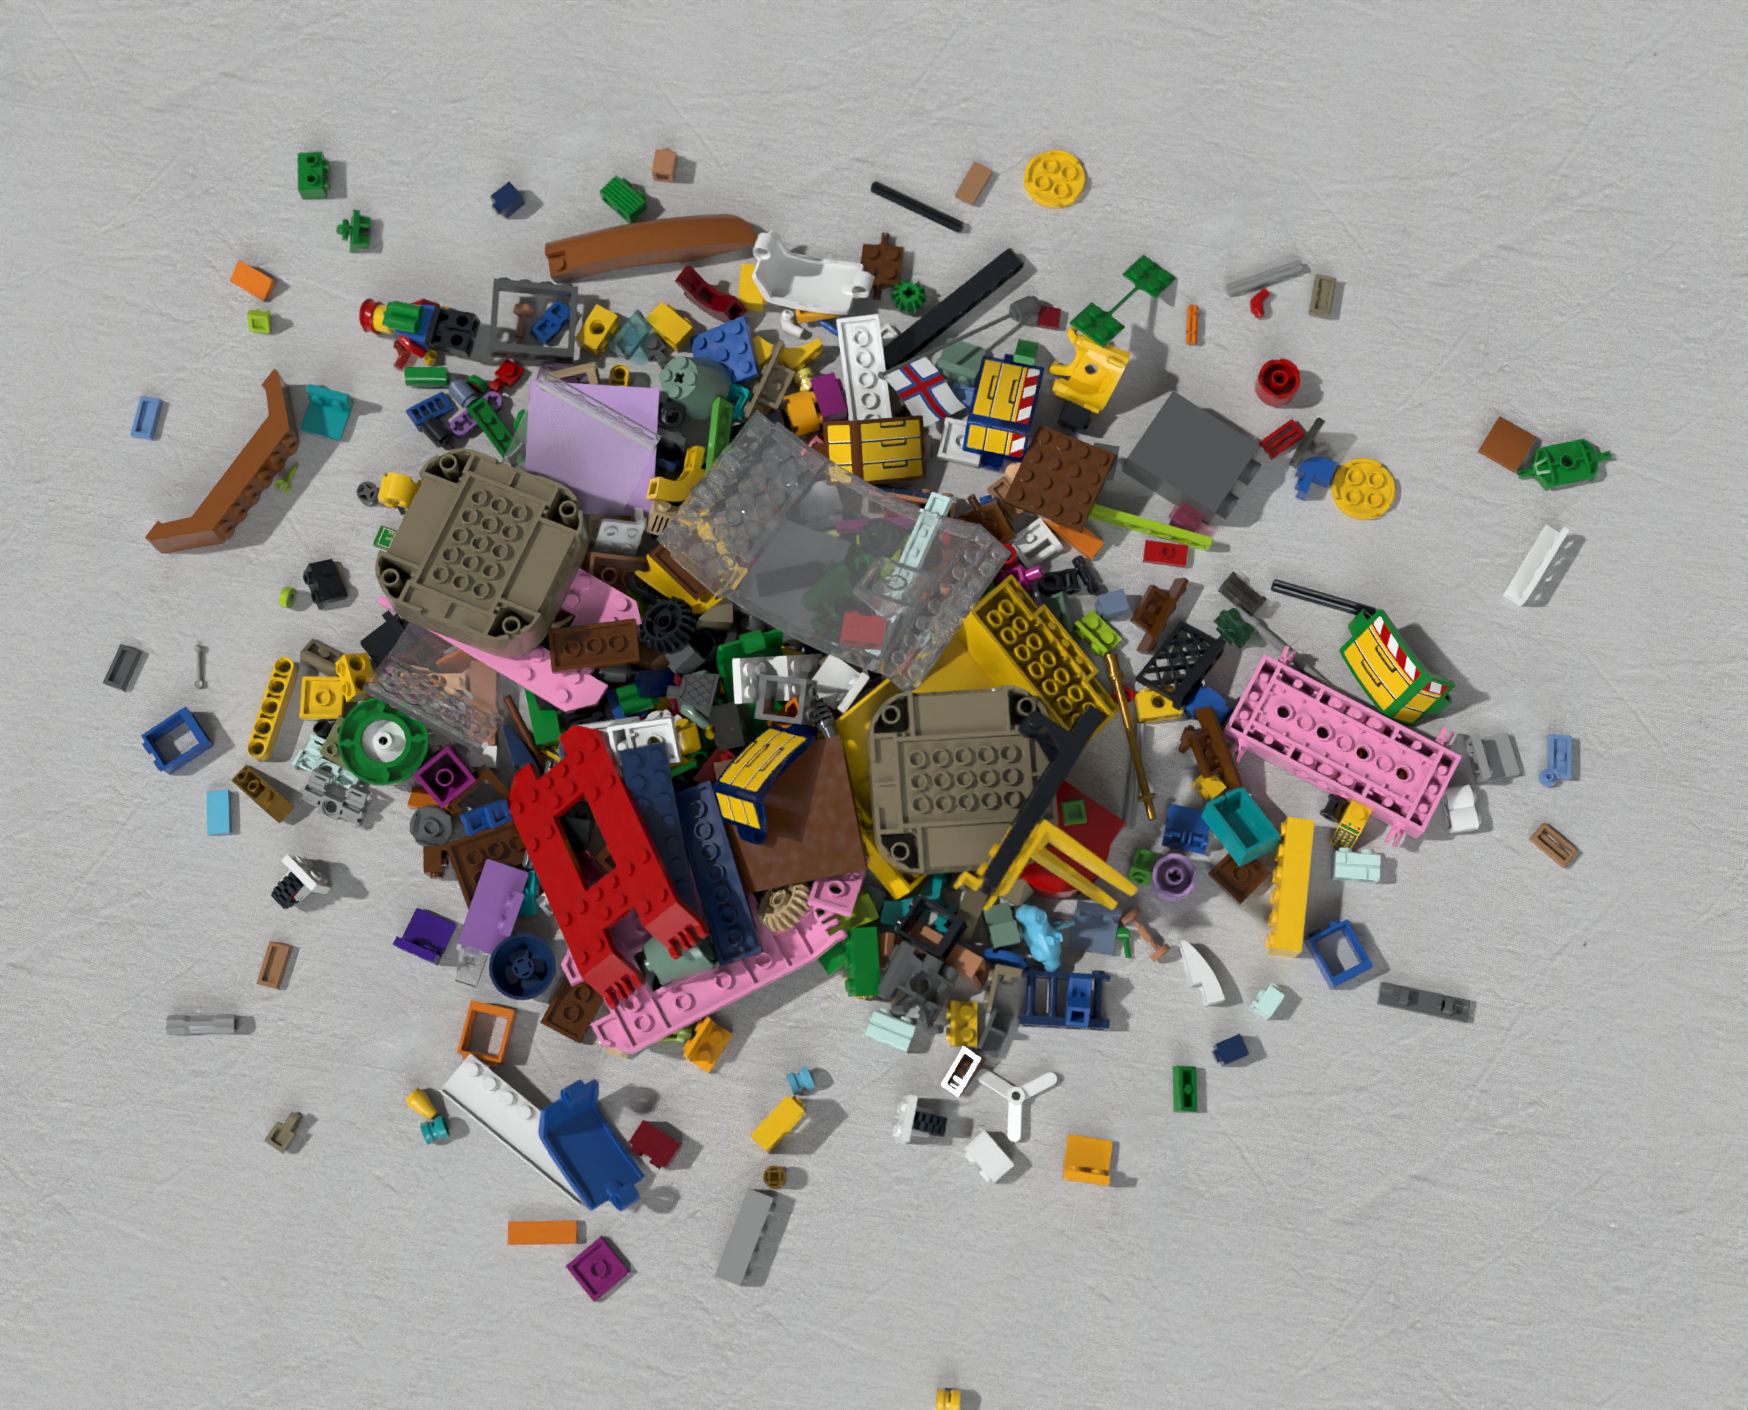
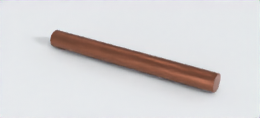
[503,694,546,775]

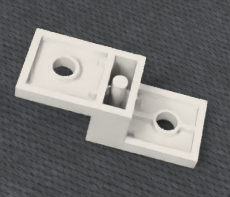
[732,654,822,704]
[578,716,682,770]

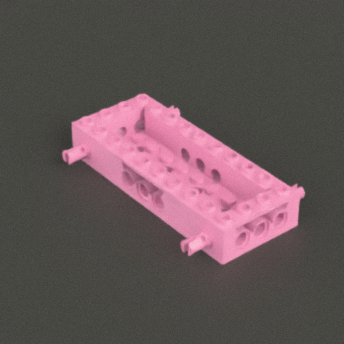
[1223,646,1462,848]

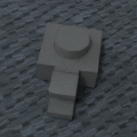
[638,332,668,369]

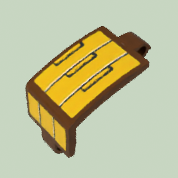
[812,415,933,487]

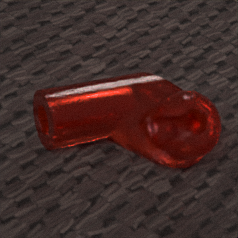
[393,340,411,371]

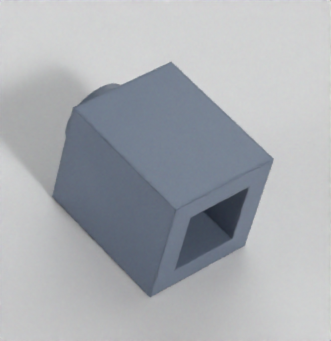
[1095,589,1130,621]

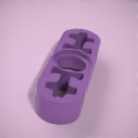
[450,392,503,439]

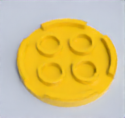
[1024,149,1085,209]
[1331,458,1396,520]

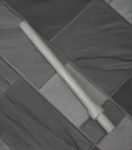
[1234,606,1337,691]

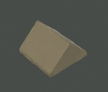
[693,590,733,636]

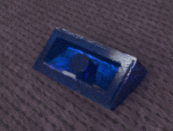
[634,669,680,698]

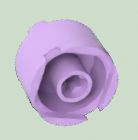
[1150,854,1197,902]

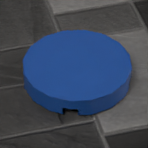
[983,949,1028,970]

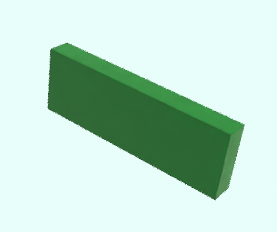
[466,396,519,459]

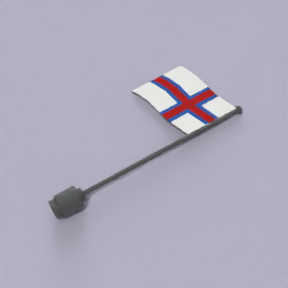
[878,296,1041,427]

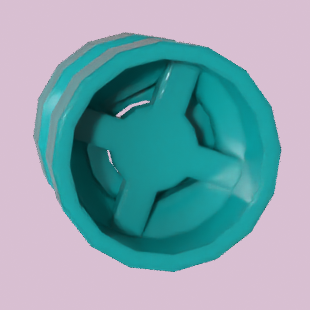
[420,1115,450,1145]

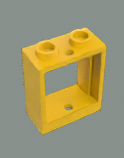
[750,1095,806,1154]

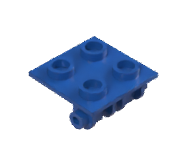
[1161,803,1210,855]

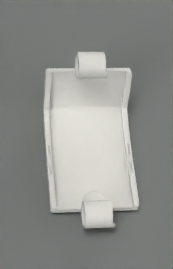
[752,230,875,315]

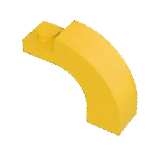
[646,446,706,503]

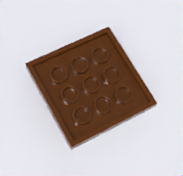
[1004,424,1117,533]

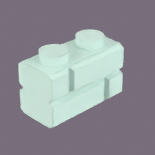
[1332,848,1381,883]
[865,1008,916,1053]

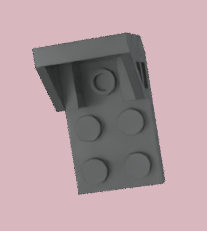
[632,375,689,457]

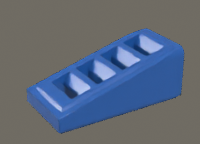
[405,392,454,431]

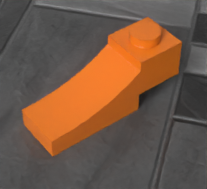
[1041,518,1104,561]

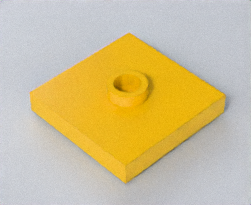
[299,676,346,720]

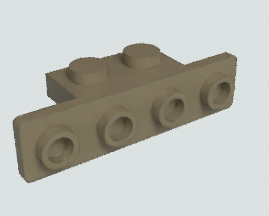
[743,340,796,420]

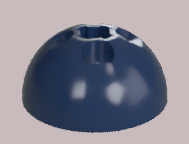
[489,933,556,1000]

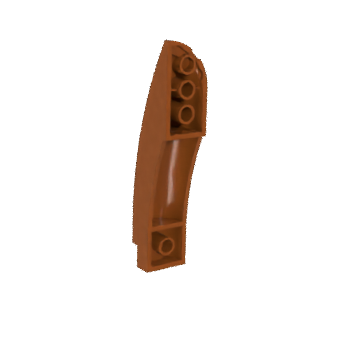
[545,214,758,283]

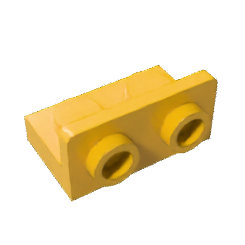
[946,1000,977,1047]

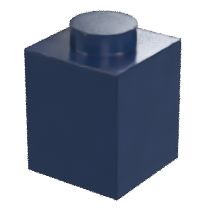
[490,181,525,219]
[1212,1034,1249,1067]

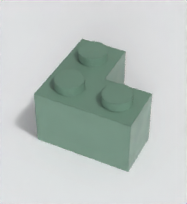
[982,902,1023,953]

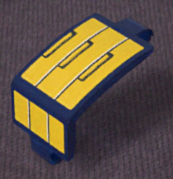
[713,723,819,845]

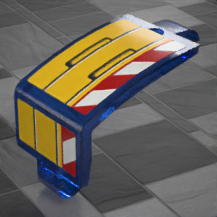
[962,353,1044,471]

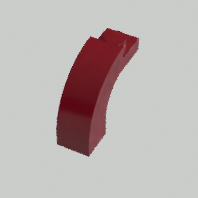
[675,265,748,323]

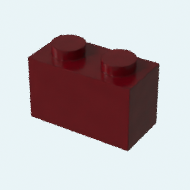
[628,1120,682,1169]

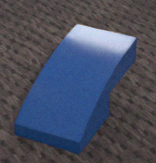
[530,299,570,345]
[460,799,512,836]

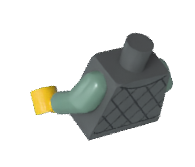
[667,670,725,740]

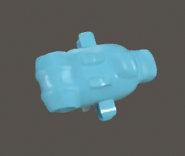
[1016,905,1075,972]

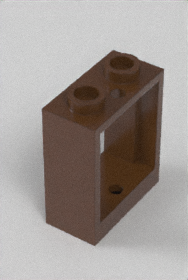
[446,764,510,827]

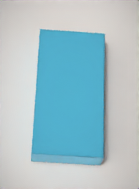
[206,790,232,836]

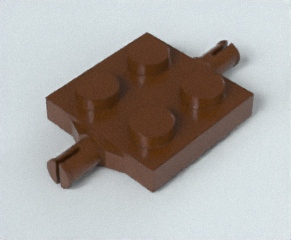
[860,232,905,301]
[959,494,1017,559]

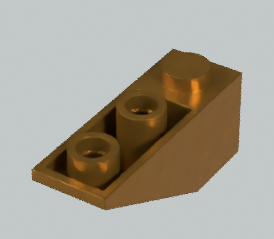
[231,765,295,824]

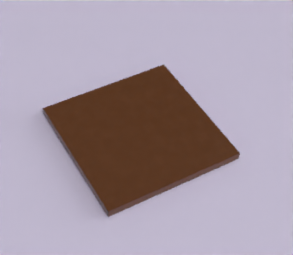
[713,735,868,894]

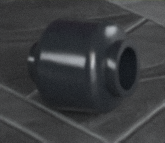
[658,398,686,429]

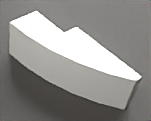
[1178,940,1225,1006]

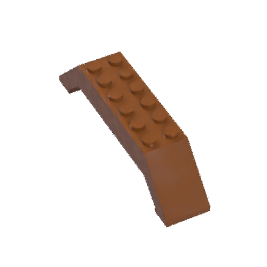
[145,369,299,554]

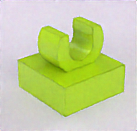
[247,309,272,334]

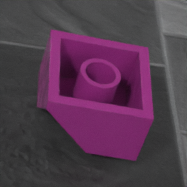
[810,372,849,428]

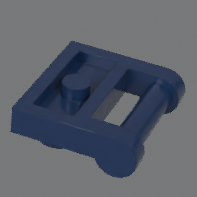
[656,448,686,473]

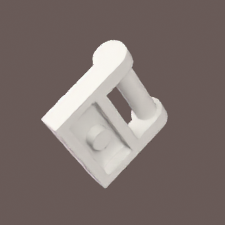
[1006,518,1063,570]

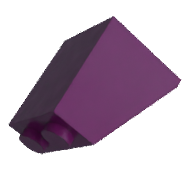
[413,742,476,808]

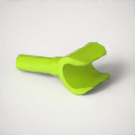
[275,466,298,493]

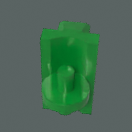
[336,210,371,253]

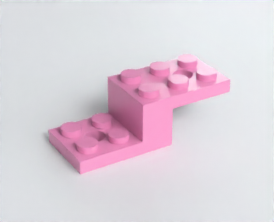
[807,856,870,917]

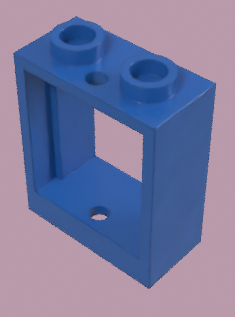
[141,706,214,775]
[1304,919,1373,989]

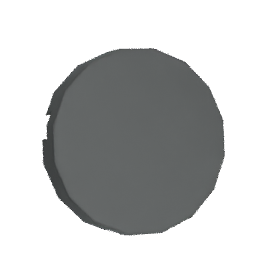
[410,805,454,846]

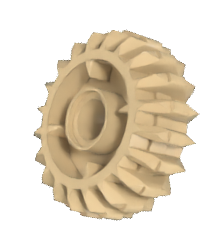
[756,882,811,933]

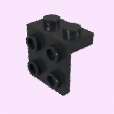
[360,610,417,673]

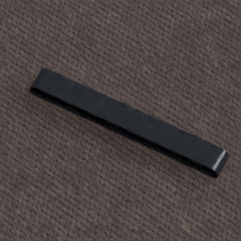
[883,248,1025,370]

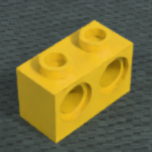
[336,652,379,702]

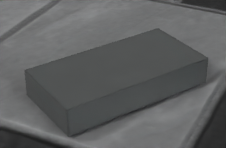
[103,644,142,692]

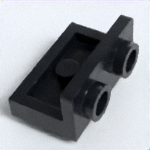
[303,559,348,610]

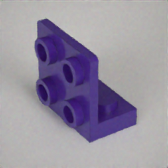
[393,908,456,966]

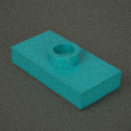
[517,870,539,917]

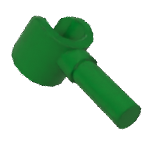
[1116,927,1131,958]

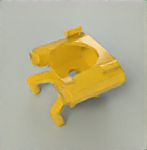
[1048,326,1131,414]

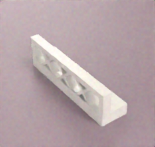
[1503,524,1569,606]

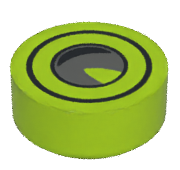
[279,586,296,609]

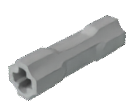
[166,1014,238,1035]

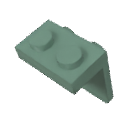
[935,338,986,386]

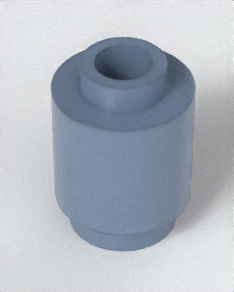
[449,379,479,408]

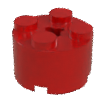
[1255,358,1301,408]

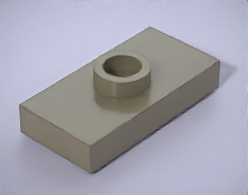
[1308,274,1336,319]

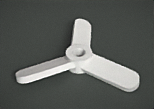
[976,1069,1057,1142]

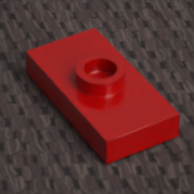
[1143,540,1188,568]

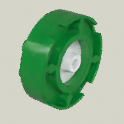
[338,697,429,786]

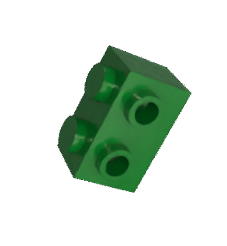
[298,152,330,200]

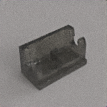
[1218,571,1267,616]

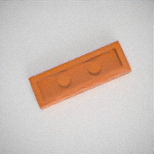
[508,1220,578,1245]

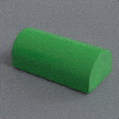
[404,367,450,386]
[1172,1065,1197,1113]

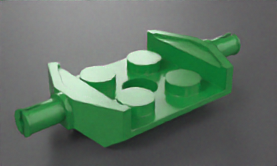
[1518,439,1612,491]

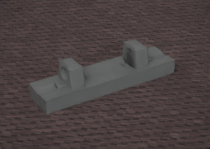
[1377,982,1471,1023]

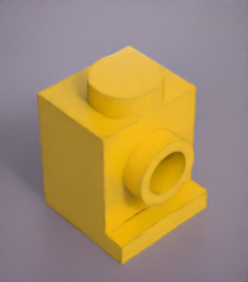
[1190,774,1227,801]

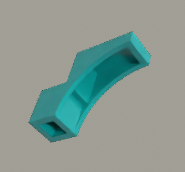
[880,873,948,929]

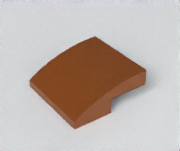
[1478,416,1536,473]

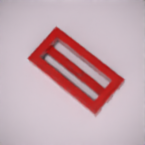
[1259,419,1305,460]

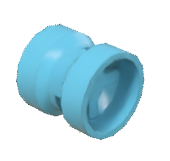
[786,1066,815,1096]

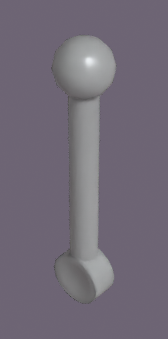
[194,644,204,689]

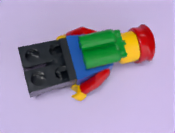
[359,298,481,366]
[563,677,676,728]

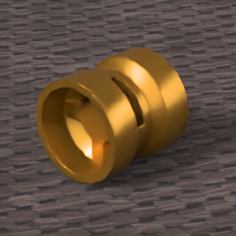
[763,1165,787,1189]

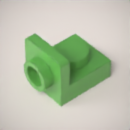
[1128,847,1158,886]

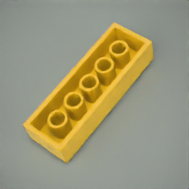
[1265,817,1315,958]

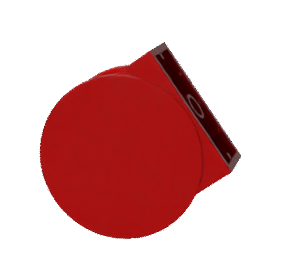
[1018,780,1126,900]

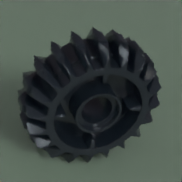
[639,596,697,654]

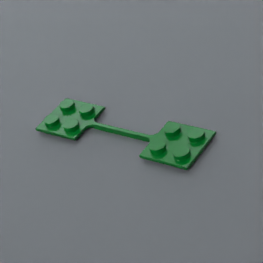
[1069,255,1176,348]

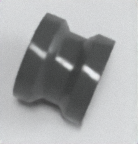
[356,481,379,507]

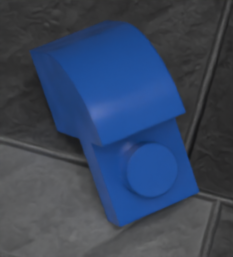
[1294,456,1337,500]
[1065,973,1092,1027]

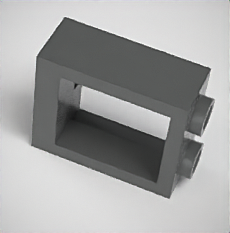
[755,674,818,725]

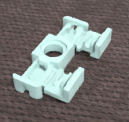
[292,734,361,792]

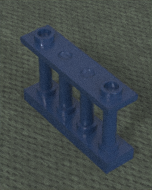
[1018,967,1111,1031]

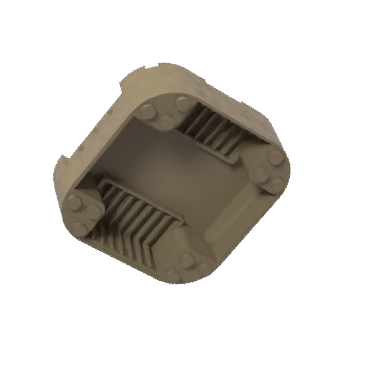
[375,448,590,657]
[866,685,1058,875]

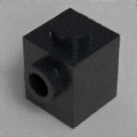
[1057,400,1092,433]

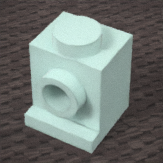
[1248,983,1285,1020]

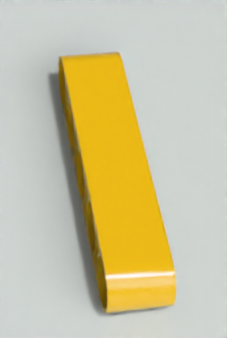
[247,657,299,762]

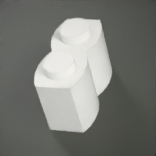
[1441,785,1481,834]
[964,1130,1014,1184]

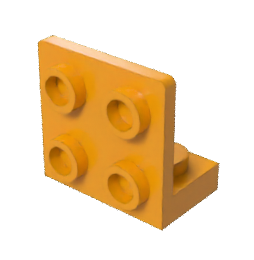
[683,1016,733,1073]
[1061,1134,1112,1187]

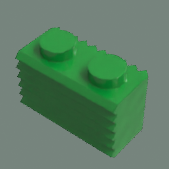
[600,175,648,224]

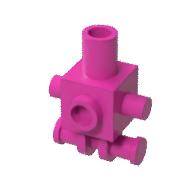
[992,564,1044,592]

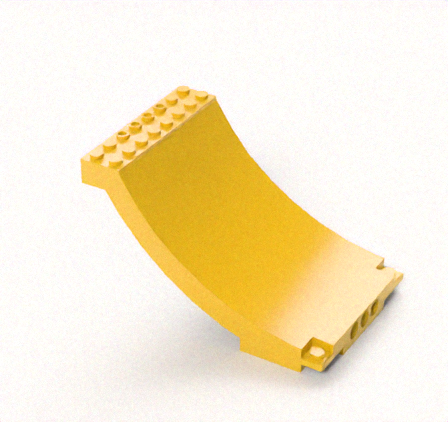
[806,574,1120,900]

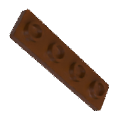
[1130,578,1189,653]
[1188,706,1243,790]

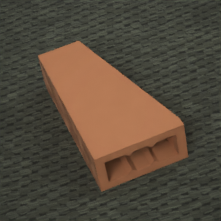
[907,921,990,990]

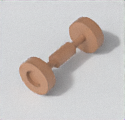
[513,303,535,344]
[1120,907,1171,962]

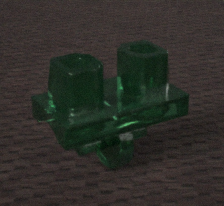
[1214,608,1254,649]

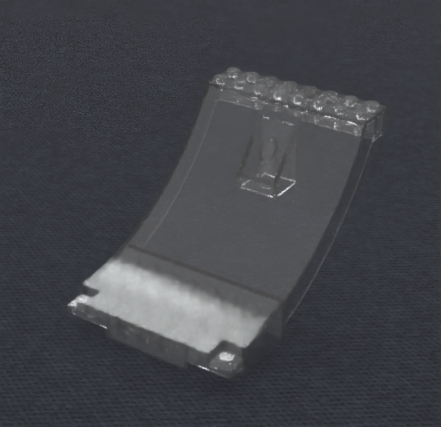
[656,410,1011,692]

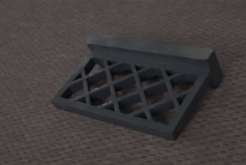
[1136,621,1227,710]

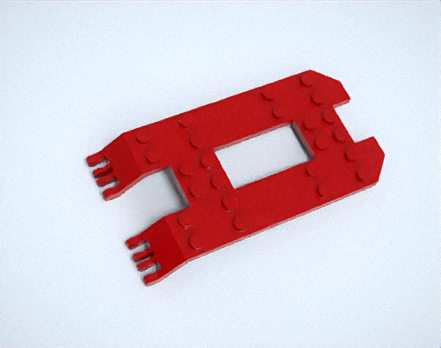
[508,725,710,1009]

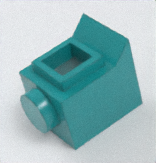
[726,383,753,421]

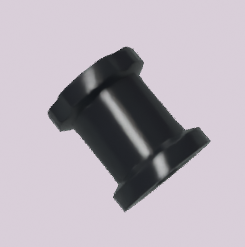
[1319,793,1347,822]

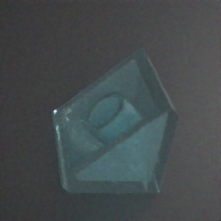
[606,309,653,361]

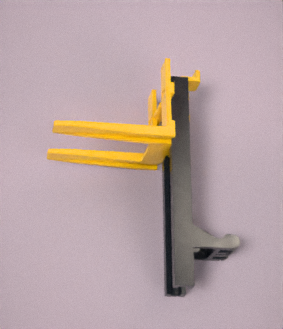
[954,704,1138,911]

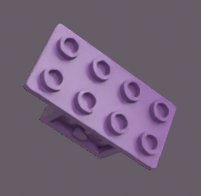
[458,859,528,955]

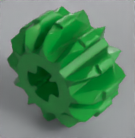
[891,278,927,315]

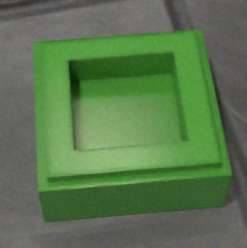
[1061,800,1087,826]

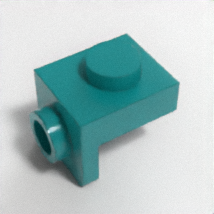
[933,903,958,936]

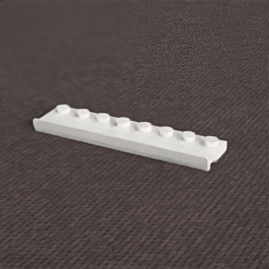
[439,1054,583,1207]

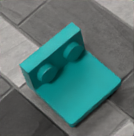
[300,384,354,441]

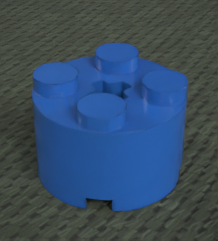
[1184,683,1234,727]

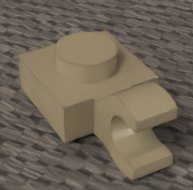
[264,1112,303,1153]

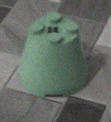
[659,356,732,421]
[642,908,720,985]

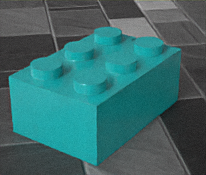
[1201,786,1281,867]

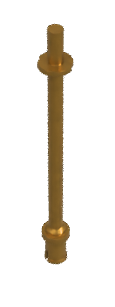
[1104,653,1157,821]

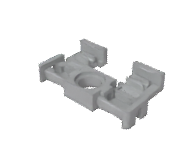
[298,768,371,829]

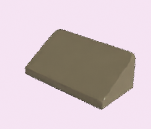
[300,639,344,676]
[998,877,1034,907]

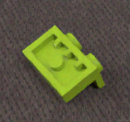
[1073,610,1122,658]

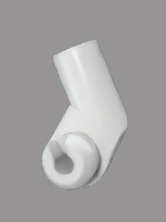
[780,309,804,338]

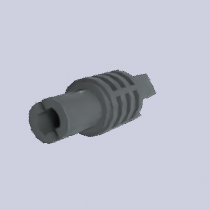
[813,695,839,738]

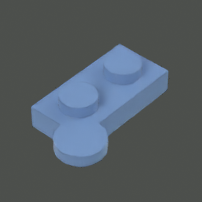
[1538,734,1572,787]

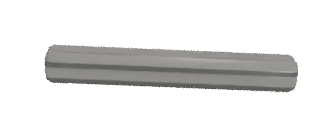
[1225,260,1304,296]

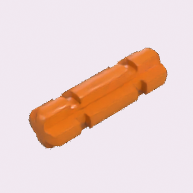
[1185,305,1199,345]

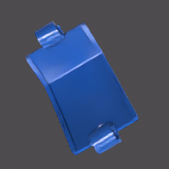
[538,1079,644,1211]

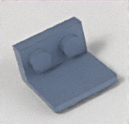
[1069,900,1122,956]

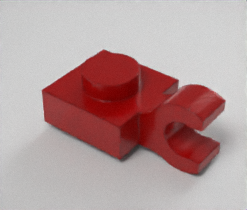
[489,359,525,394]

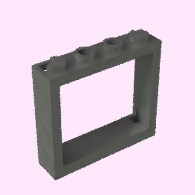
[488,277,578,365]

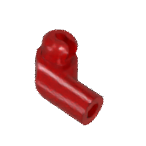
[1250,288,1270,318]

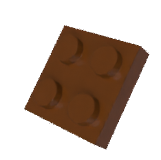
[1207,853,1271,906]

